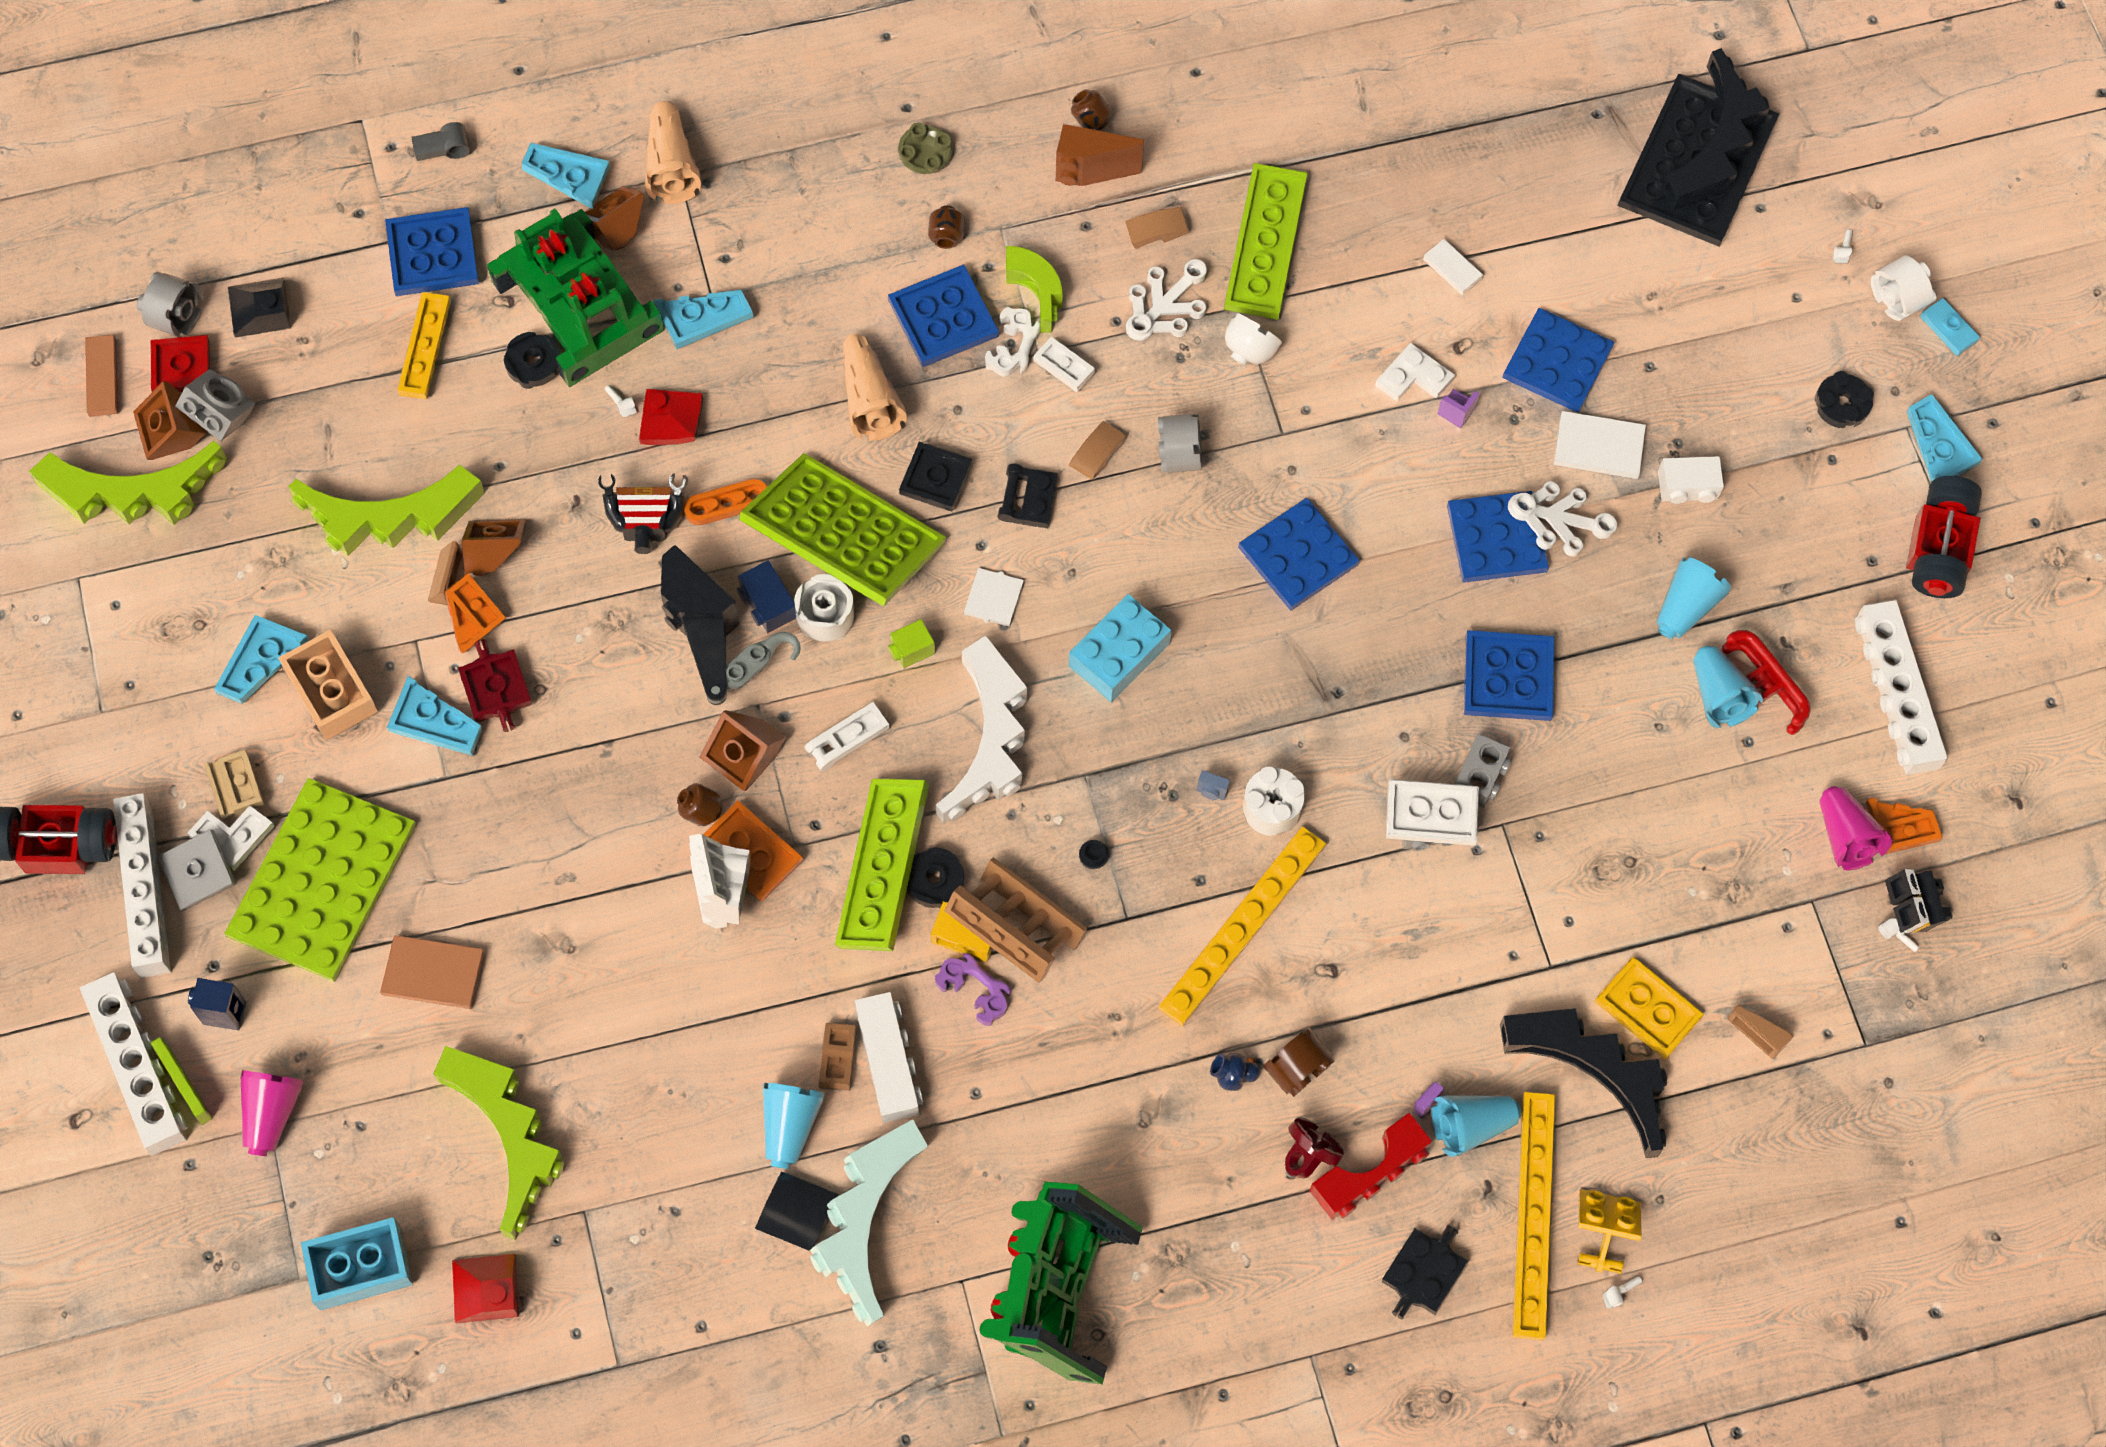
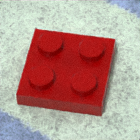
[150,335,210,393]

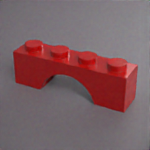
[1310,1113,1432,1220]

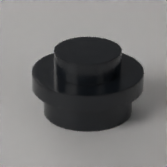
[1079,840,1109,869]

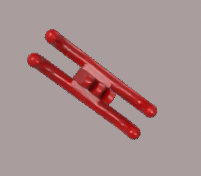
[1722,630,1811,735]

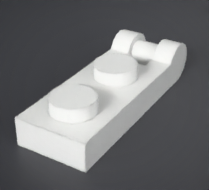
[805,702,890,772]

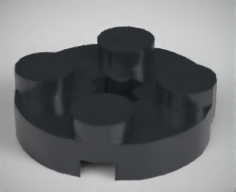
[504,332,560,389]
[1815,371,1874,428]
[907,847,965,908]

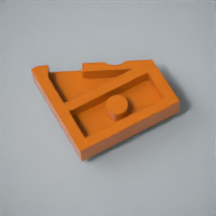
[445,573,506,654]
[1865,798,1943,855]

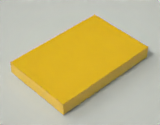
[1594,956,1704,1060]

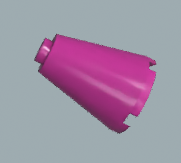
[1819,786,1892,871]
[240,1070,303,1157]

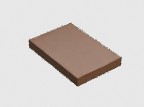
[380,935,484,1009]

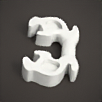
[985,307,1040,377]

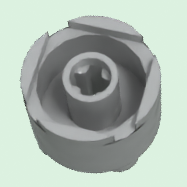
[137,272,203,337]
[1158,414,1202,473]

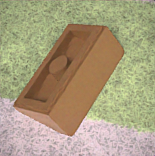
[428,541,462,605]

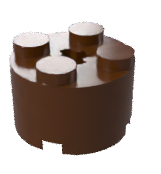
[1263,1027,1335,1097]

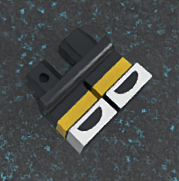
[1885,869,1953,933]

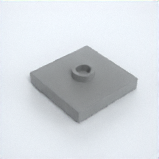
[158,830,236,911]

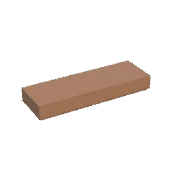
[85,335,118,417]

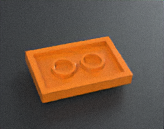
[703,800,803,903]

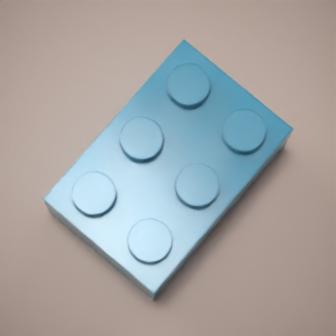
[1068,594,1171,702]
[300,1217,413,1311]

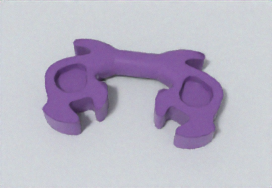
[935,952,1011,1026]

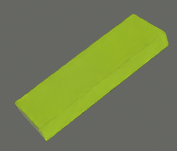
[151,1037,212,1125]

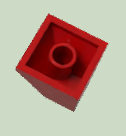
[452,1254,519,1324]

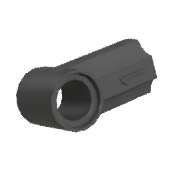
[412,122,469,161]

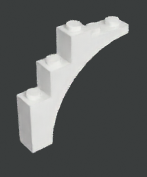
[936,636,1027,824]

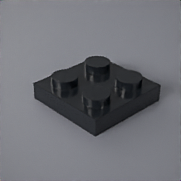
[899,441,972,512]

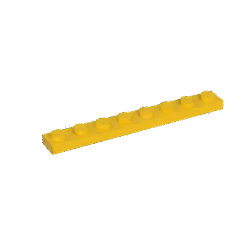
[1159,826,1326,1027]
[1512,1092,1555,1341]

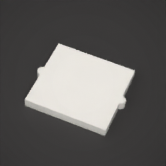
[964,568,1024,627]

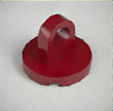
[1285,1117,1344,1179]

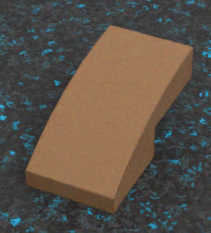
[1125,207,1190,249]
[1069,421,1126,480]
[819,1023,856,1091]

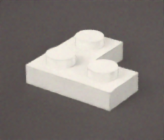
[1375,343,1455,402]
[187,806,275,871]

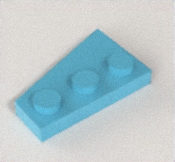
[522,143,610,209]
[653,290,754,349]
[1907,394,1982,482]
[214,615,309,704]
[387,676,482,756]

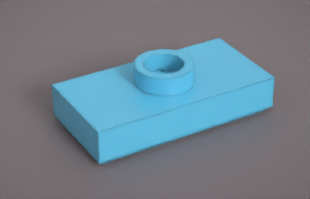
[1920,298,1980,356]

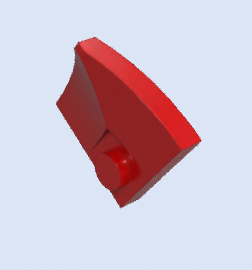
[639,389,703,445]

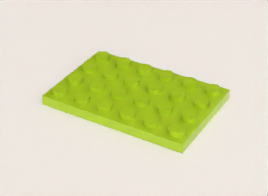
[739,453,946,607]
[224,778,416,982]

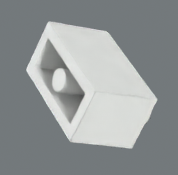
[1658,456,1724,504]

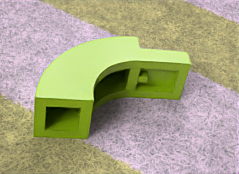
[1006,246,1063,333]

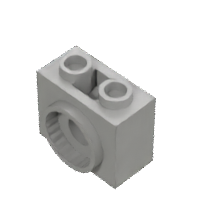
[175,369,256,441]

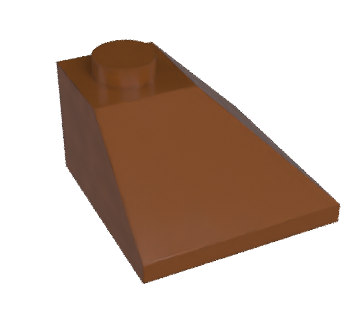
[584,186,644,250]
[133,381,206,460]
[462,519,527,576]
[699,710,786,791]

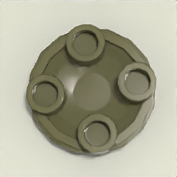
[898,122,952,174]

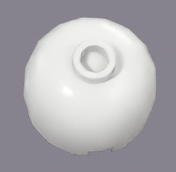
[1225,313,1282,366]

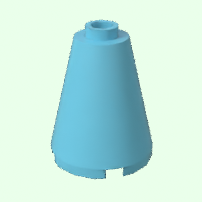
[1656,557,1731,639]
[1693,646,1763,728]
[763,1082,825,1169]
[1431,1095,1521,1157]

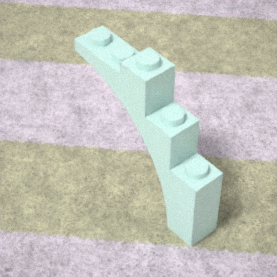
[810,1119,928,1326]

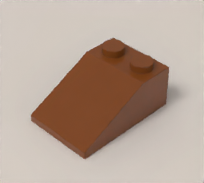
[1055,124,1144,186]

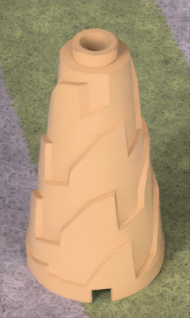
[645,101,701,204]
[843,334,907,441]

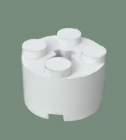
[1871,255,1936,321]
[794,574,854,641]
[1243,767,1304,836]

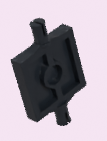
[1382,1225,1468,1320]

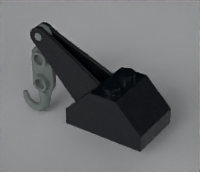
[661,545,801,705]

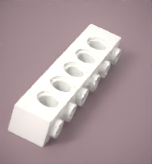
[1855,600,1948,775]
[113,793,171,978]
[79,972,187,1156]

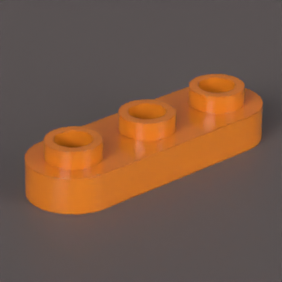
[684,479,767,525]

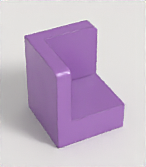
[1437,389,1480,428]

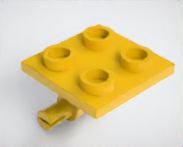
[1577,1189,1642,1274]

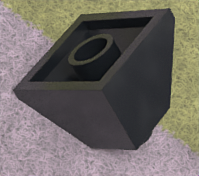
[228,278,291,338]

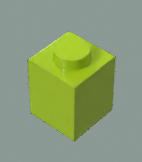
[888,619,935,668]

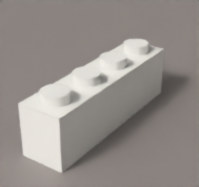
[855,992,923,1124]

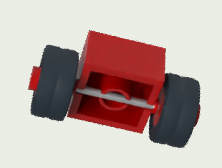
[1906,476,1982,599]
[0,805,117,874]

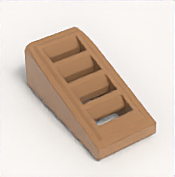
[1728,1005,1794,1059]

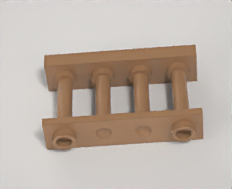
[944,857,1087,983]

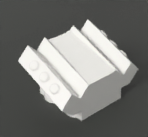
[689,834,750,929]

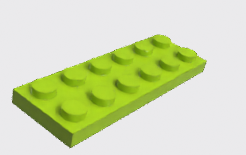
[1224,163,1307,320]
[835,779,929,952]

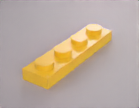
[397,292,451,399]

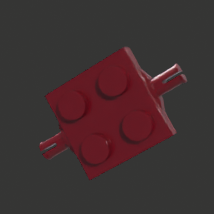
[458,639,532,732]

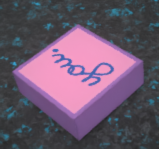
[1414,1082,1444,1119]

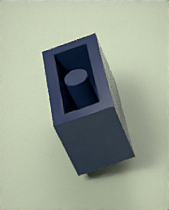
[736,560,798,634]
[188,978,247,1031]

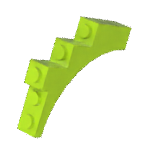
[29,440,228,525]
[288,464,485,556]
[433,1046,564,1240]

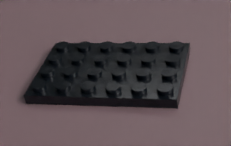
[1617,73,1780,247]

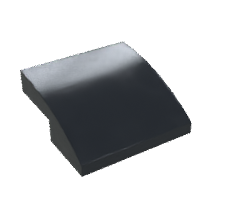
[755,1171,839,1251]

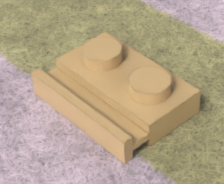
[204,749,264,819]

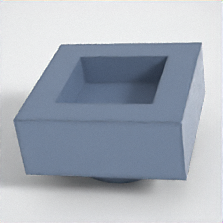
[1196,770,1230,800]

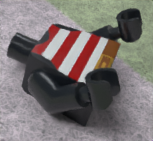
[598,473,688,554]

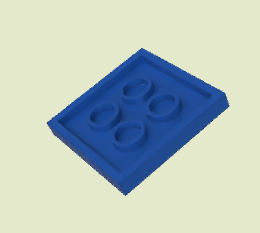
[385,207,479,297]
[888,264,999,368]
[1502,307,1615,413]
[1447,491,1549,583]
[1238,498,1360,611]
[1464,630,1554,721]

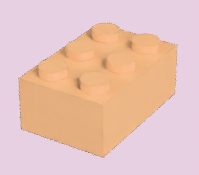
[278,629,378,741]

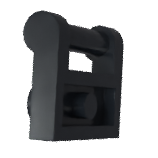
[997,464,1058,529]

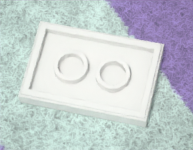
[1553,411,1646,479]
[1386,779,1479,846]

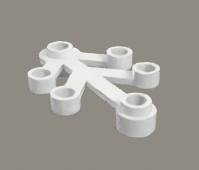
[1126,259,1207,341]
[1508,481,1617,556]

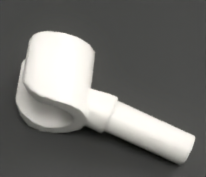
[1833,230,1853,263]
[605,385,637,417]
[1878,918,1919,952]
[1603,1276,1642,1309]

